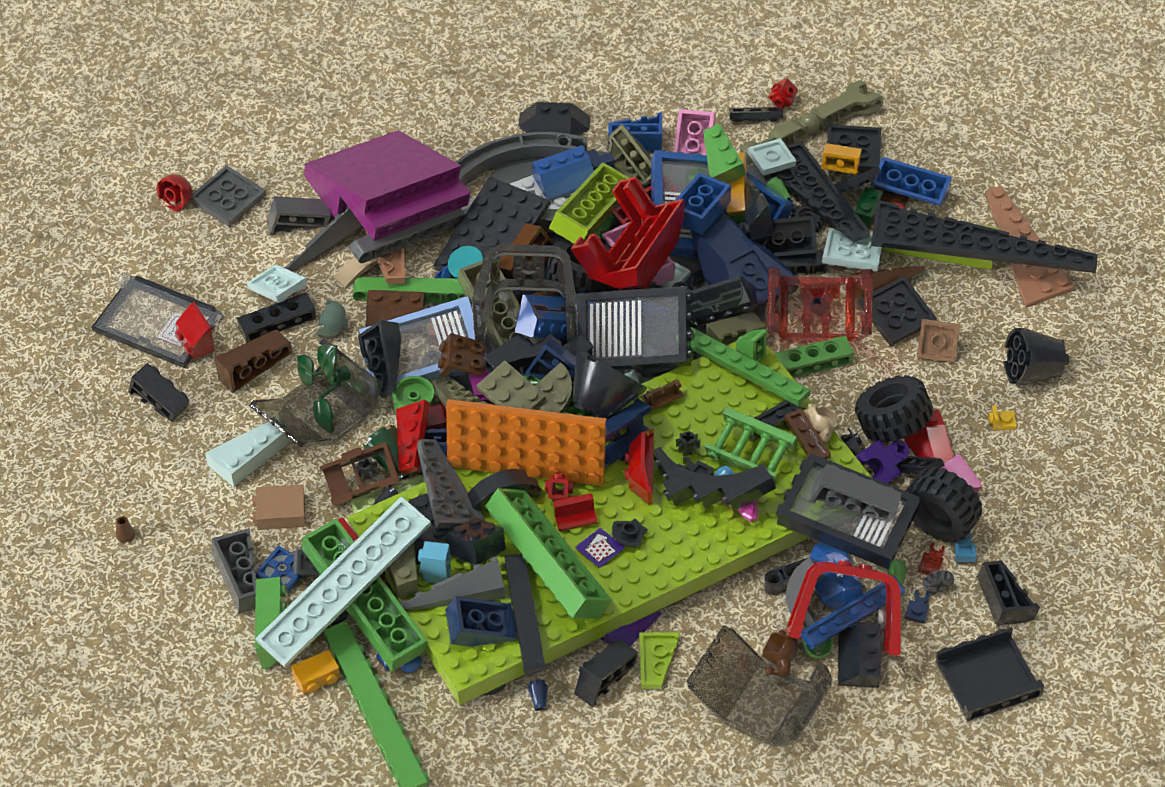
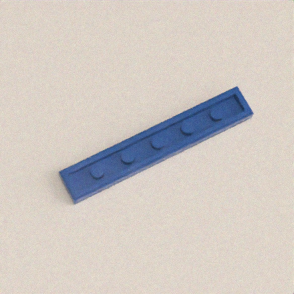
[801,576,906,650]

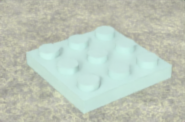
[822,228,882,271]

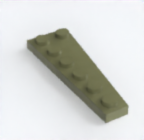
[430,376,487,410]

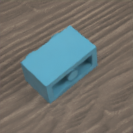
[418,541,451,583]

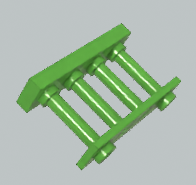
[704,407,798,484]

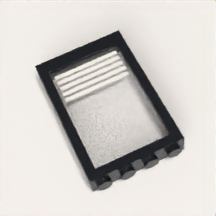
[775,453,921,570]

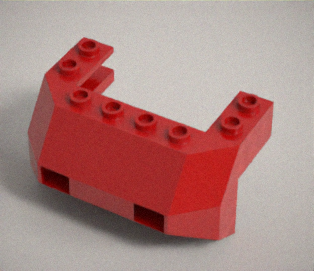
[571,176,685,290]

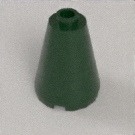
[363,425,411,480]

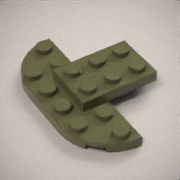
[476,360,572,413]

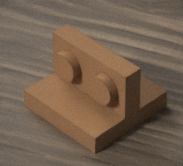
[917,319,960,363]

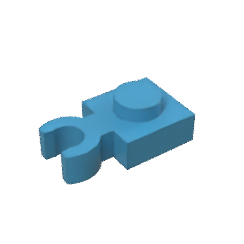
[954,533,976,562]

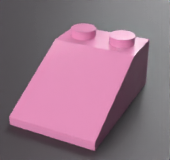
[674,109,716,155]

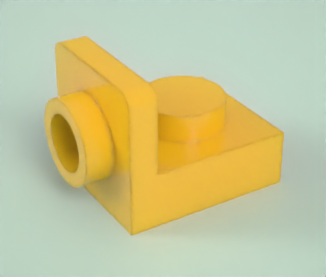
[988,405,1017,431]

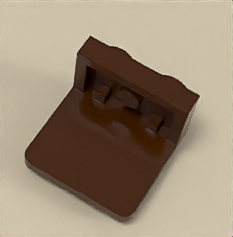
[438,333,486,378]

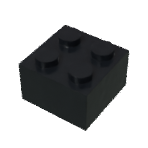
[446,517,506,565]

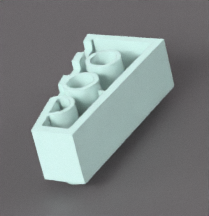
[205,418,291,487]

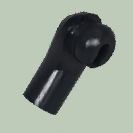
[687,270,704,291]

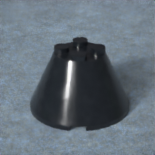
[573,350,647,419]

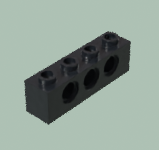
[237,292,316,343]

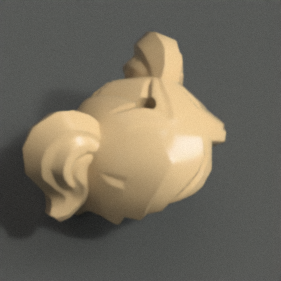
[804,403,840,444]

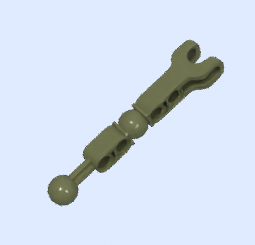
[739,80,884,164]

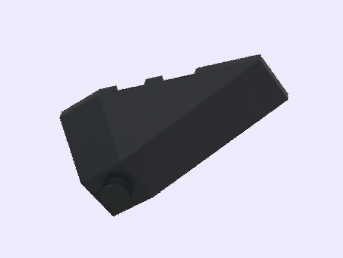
[358,320,401,398]

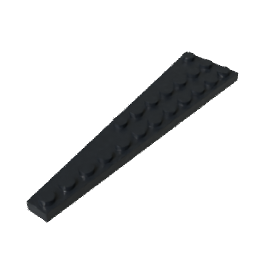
[871,200,1098,273]

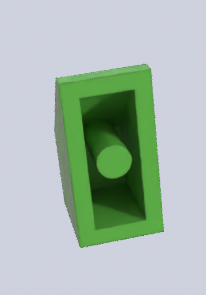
[736,329,767,362]

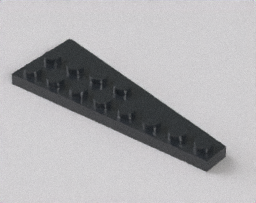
[769,141,870,242]

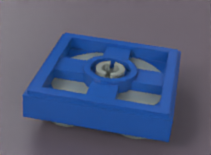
[255,545,304,595]

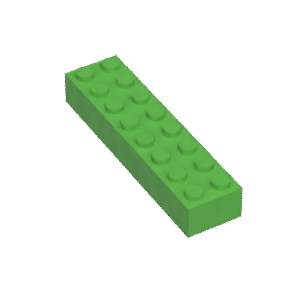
[485,488,613,618]
[302,518,427,672]

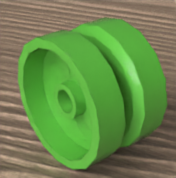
[392,376,436,416]

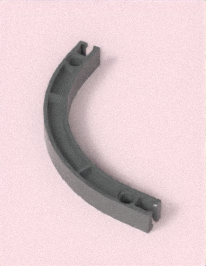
[432,132,588,237]

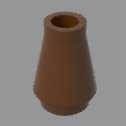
[115,516,135,542]

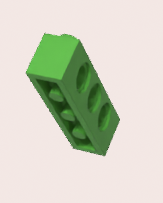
[774,336,854,378]

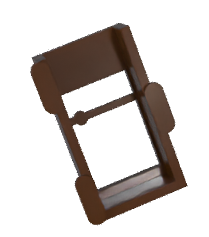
[319,442,401,506]

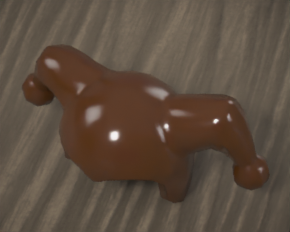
[761,630,797,677]

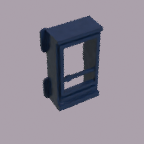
[605,398,652,468]

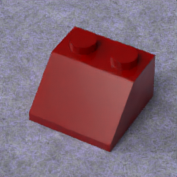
[175,302,214,360]

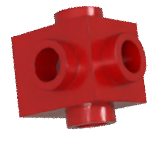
[768,78,798,108]
[545,472,574,501]

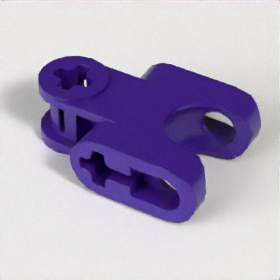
[855,440,909,483]

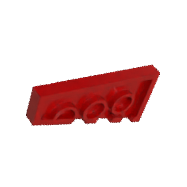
[396,399,430,475]

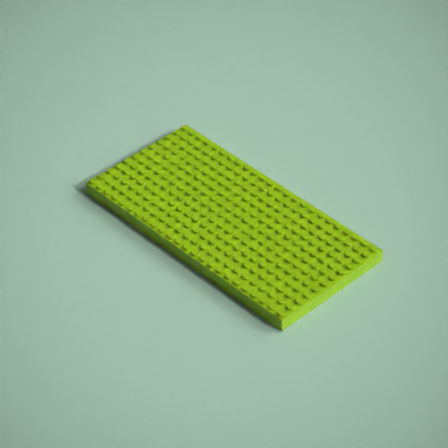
[347,342,871,706]

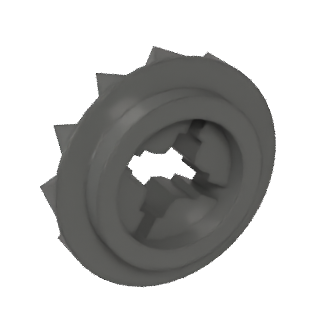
[922,570,954,594]

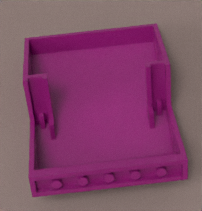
[304,130,471,241]

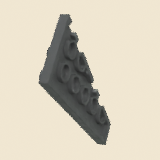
[417,439,485,529]

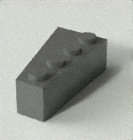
[211,528,256,613]

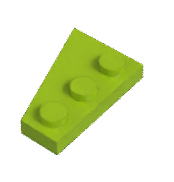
[639,632,680,689]

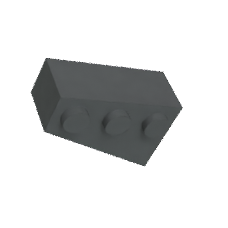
[267,196,331,236]

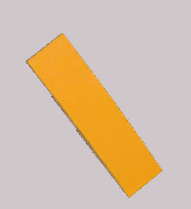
[727,152,747,216]

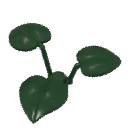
[297,345,351,432]

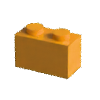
[821,144,862,174]
[291,649,341,694]

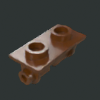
[641,380,684,410]

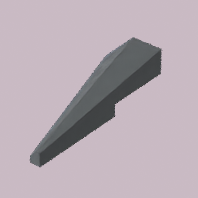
[283,206,363,272]
[399,556,505,611]

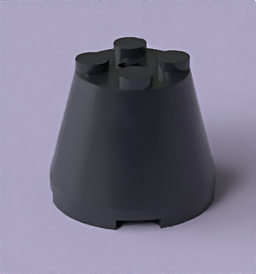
[1003,328,1070,385]

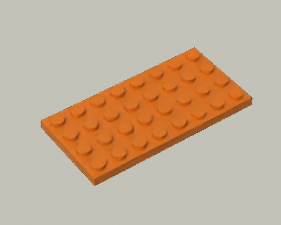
[446,399,606,486]

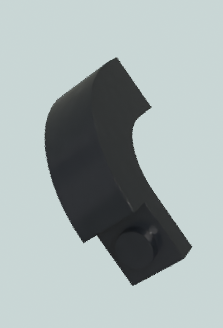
[467,469,542,512]

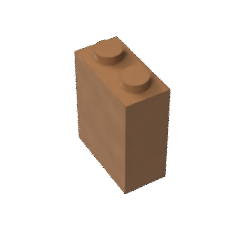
[253,484,306,530]

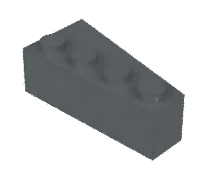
[808,464,902,522]

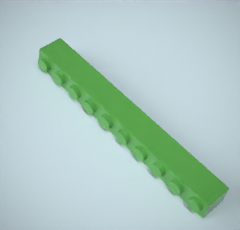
[323,621,430,787]

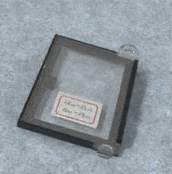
[91,272,224,368]

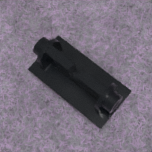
[840,428,866,466]

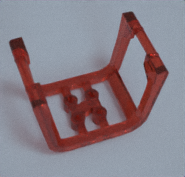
[767,267,873,342]

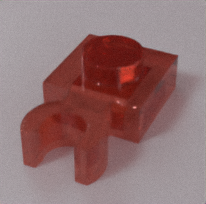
[918,542,945,575]

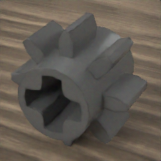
[355,457,378,481]

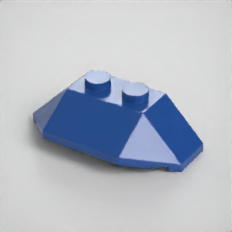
[810,542,863,611]

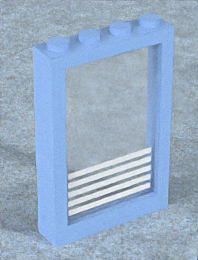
[358,296,486,398]

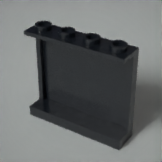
[935,627,1044,721]

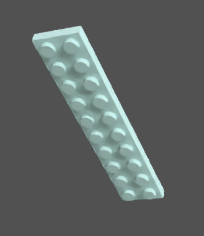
[255,497,431,668]

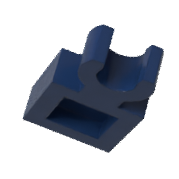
[905,589,930,624]

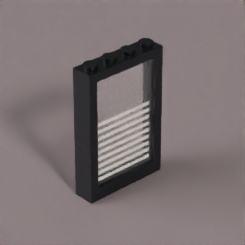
[575,286,694,370]

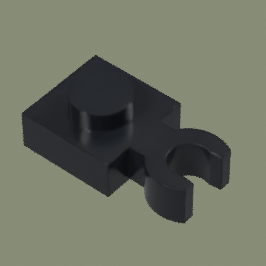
[677,456,715,475]

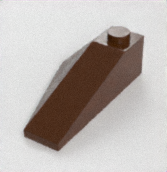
[841,266,925,299]

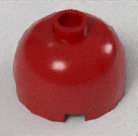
[156,174,193,211]

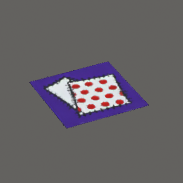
[575,527,625,568]

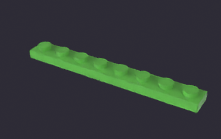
[677,327,810,406]

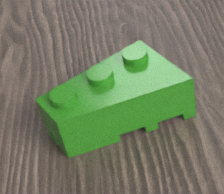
[703,123,746,184]

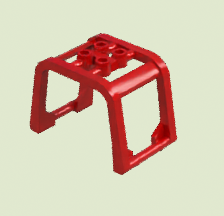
[785,560,901,656]

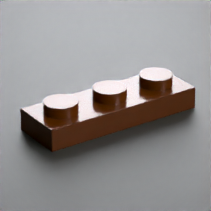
[784,409,831,459]

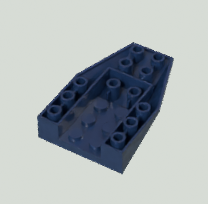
[690,212,801,316]

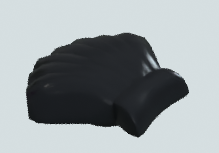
[612,518,648,548]

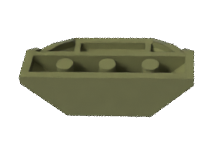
[608,124,652,186]

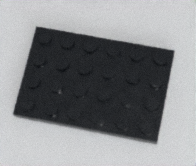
[433,176,551,276]

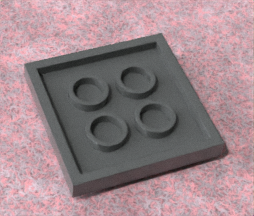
[190,165,266,227]

